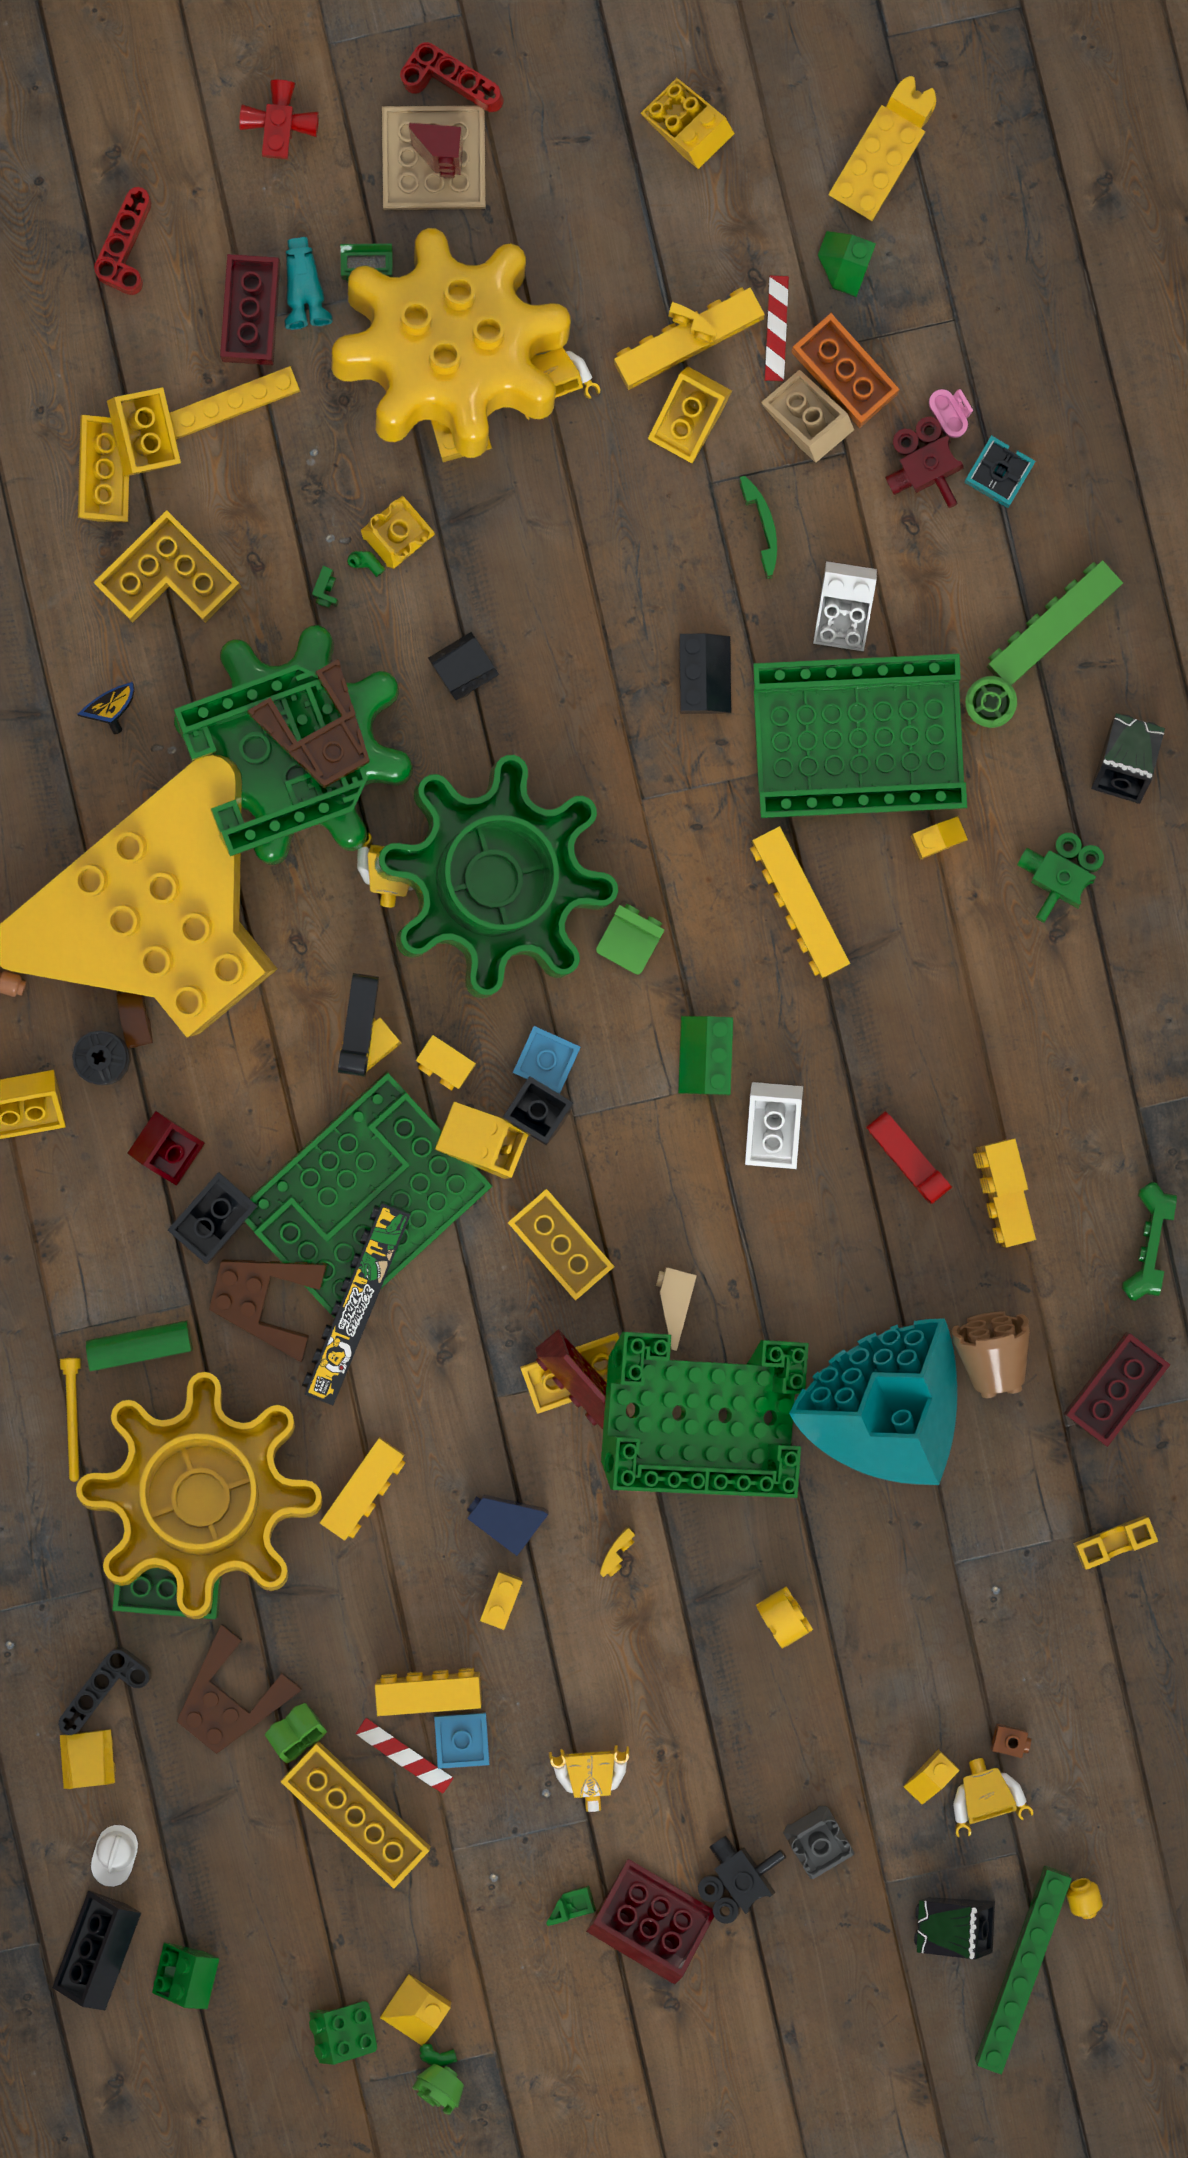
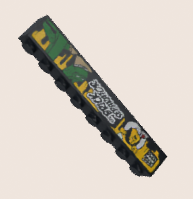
[302,1201,411,1406]

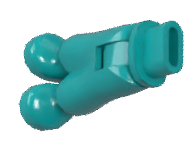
[284,237,333,330]

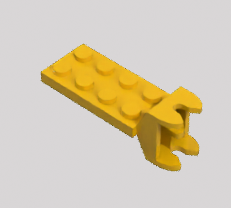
[828,76,936,221]

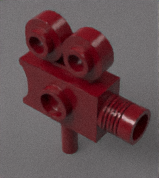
[885,417,964,508]

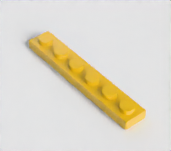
[169,366,300,439]

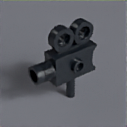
[698,1835,786,1924]

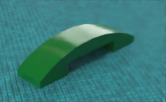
[739,476,777,579]

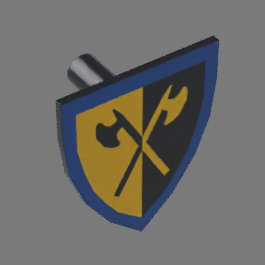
[77,682,135,734]

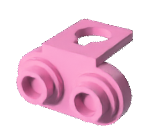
[929,389,973,438]

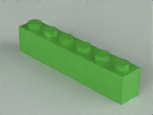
[987,560,1123,686]

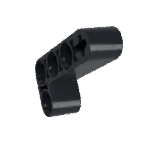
[338,973,379,1077]
[58,1647,151,1735]

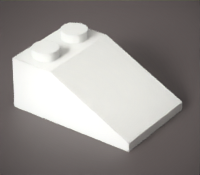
[745,1082,803,1169]

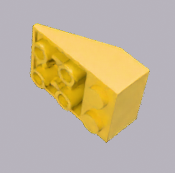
[641,78,735,169]
[435,1102,528,1179]

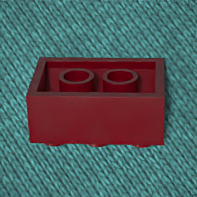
[409,123,463,178]

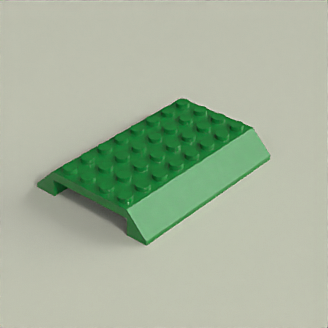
[753,654,967,818]

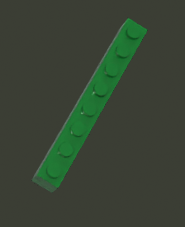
[975,1865,1072,2075]

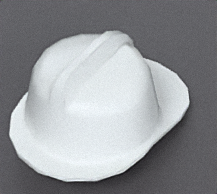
[91,1825,138,1887]

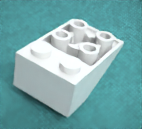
[813,561,877,651]

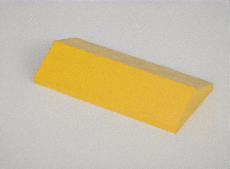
[78,415,129,522]
[520,1332,619,1414]

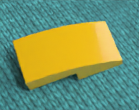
[669,302,717,343]
[600,1526,635,1577]

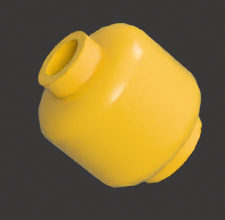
[1066,1878,1103,1919]

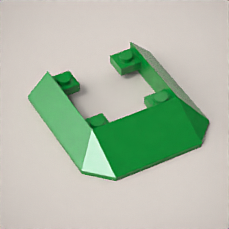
[174,665,368,857]

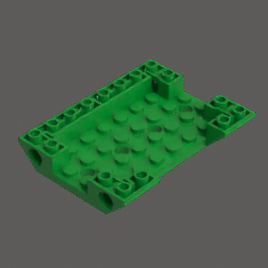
[601,1332,809,1498]

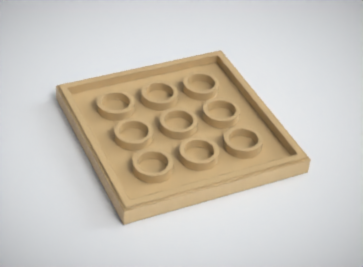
[382,105,486,210]

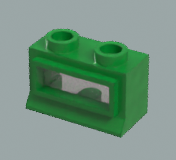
[340,243,393,283]

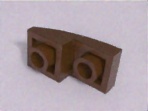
[117,992,153,1049]

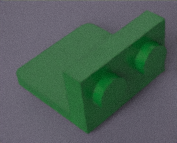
[309,2001,377,2065]

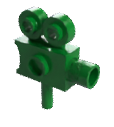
[1017,833,1104,923]

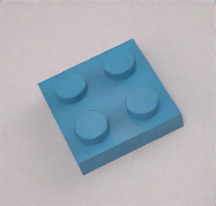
[513,1026,581,1094]
[434,1712,490,1769]

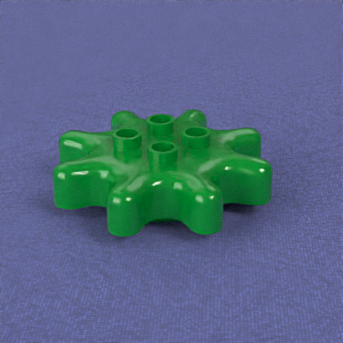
[174,625,413,865]
[374,755,618,998]

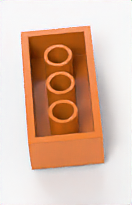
[791,313,900,429]

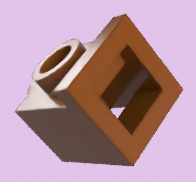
[990,1723,1031,1758]

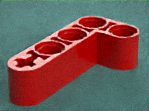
[400,42,504,112]
[94,187,152,295]
[866,1111,952,1204]

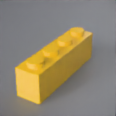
[320,1437,406,1541]

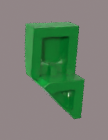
[546,1886,596,1926]

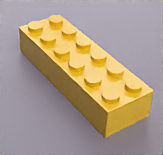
[281,1741,431,1889]

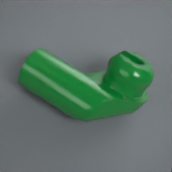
[347,551,386,577]
[419,2044,458,2067]

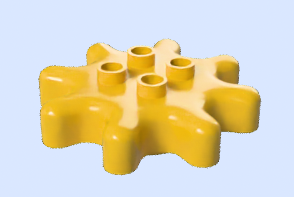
[331,228,571,458]
[76,1372,322,1619]

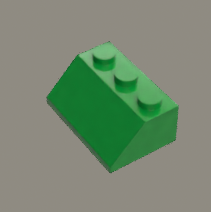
[678,1016,733,1095]

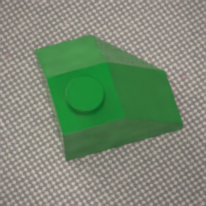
[818,231,876,297]

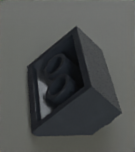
[679,633,731,714]

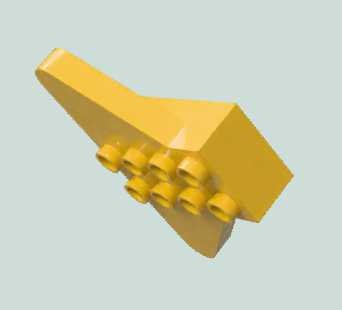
[0,755,277,1038]

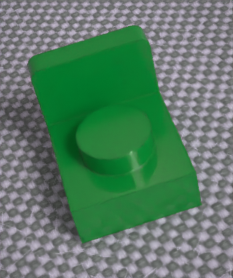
[312,566,339,608]

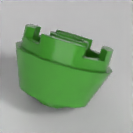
[965,676,1017,728]
[412,2064,464,2115]

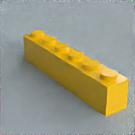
[614,287,765,390]
[750,826,850,979]

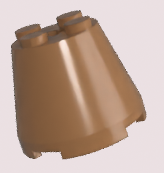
[952,1312,1030,1398]

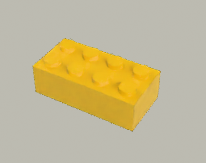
[508,1189,615,1301]
[375,1668,482,1716]

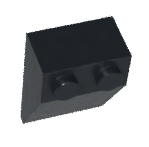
[168,1172,257,1264]

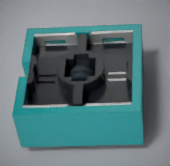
[964,435,1036,508]

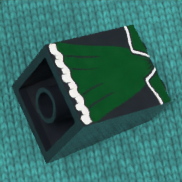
[1091,713,1165,804]
[914,1897,995,1960]

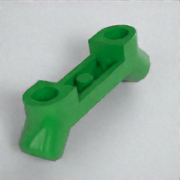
[1122,1182,1177,1301]

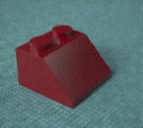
[127,1111,205,1186]

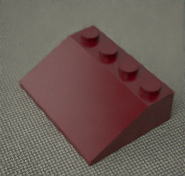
[535,1329,629,1429]
[586,1859,714,1985]

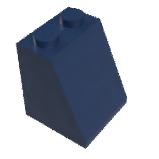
[467,1494,549,1556]

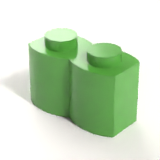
[265,1703,327,1763]

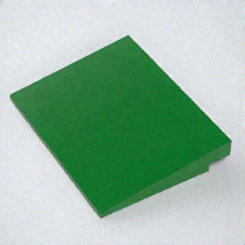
[245,1071,492,1317]

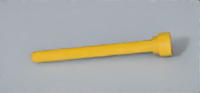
[60,1358,81,1482]

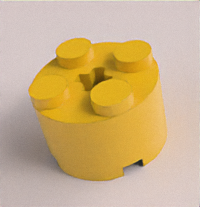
[756,1586,813,1649]

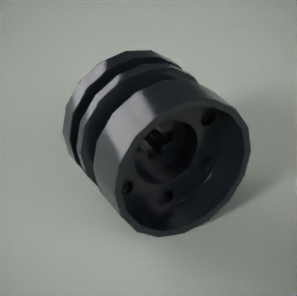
[72,1030,131,1086]

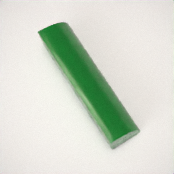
[86,1320,193,1371]

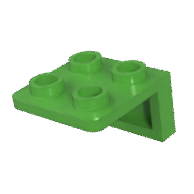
[596,904,665,975]

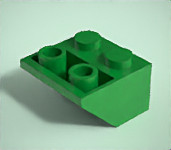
[152,1943,220,2009]

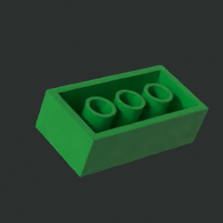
[112,1568,222,1619]

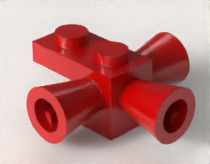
[239,79,319,159]

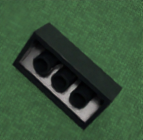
[52,1890,141,2011]

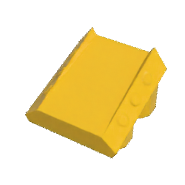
[361,496,435,569]
[60,1729,116,1789]

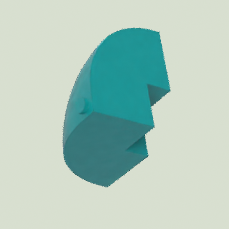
[789,1319,957,1485]

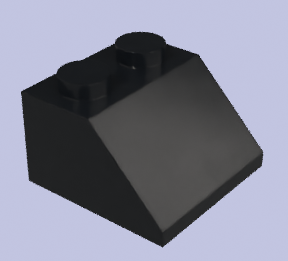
[502,1076,573,1145]

